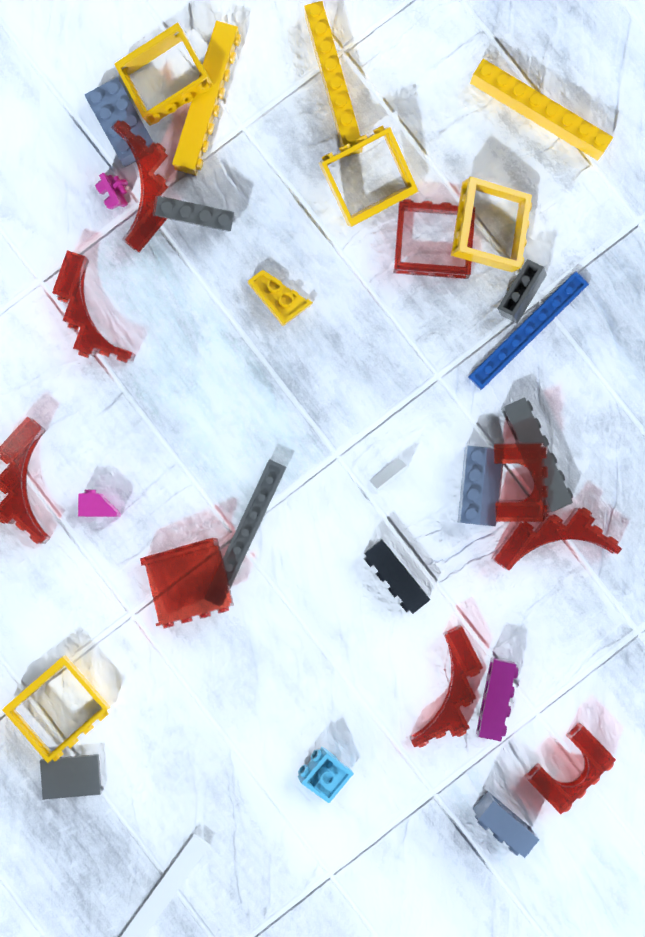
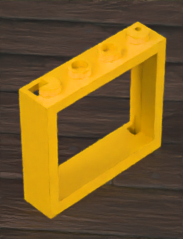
[114,22,214,126]
[318,125,419,227]
[451,176,532,272]
[1,655,111,763]

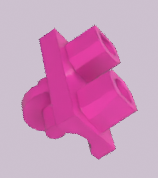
[95,173,128,209]

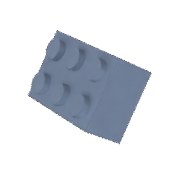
[473,791,540,858]

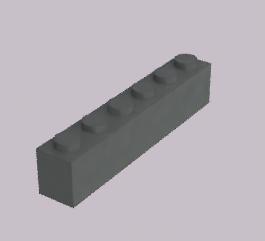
[501,397,573,512]

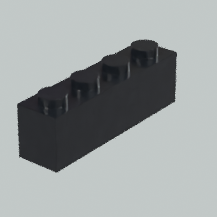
[363,539,431,614]

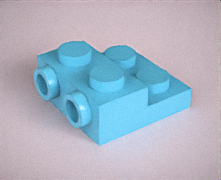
[297,747,354,803]

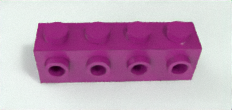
[476,657,519,742]

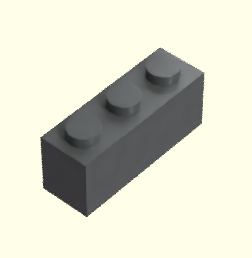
[497,259,547,324]

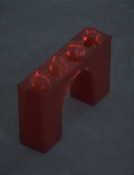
[494,442,549,522]
[524,722,616,815]

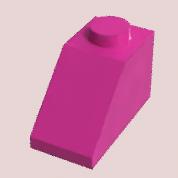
[78,490,121,517]

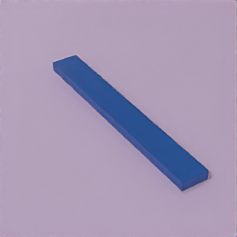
[468,271,589,390]

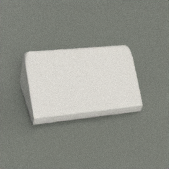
[370,458,409,492]

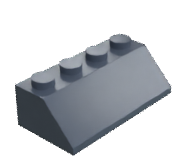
[457,446,503,527]

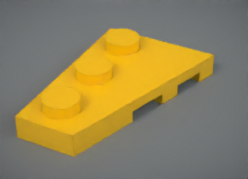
[248,270,313,326]

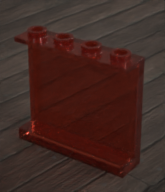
[140,538,234,629]

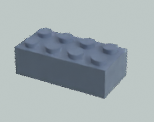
[84,77,157,168]

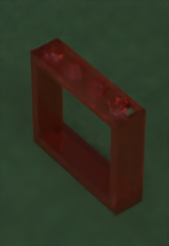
[393,199,476,279]

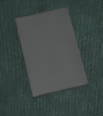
[40,754,102,800]

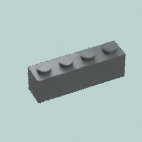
[152,196,234,231]

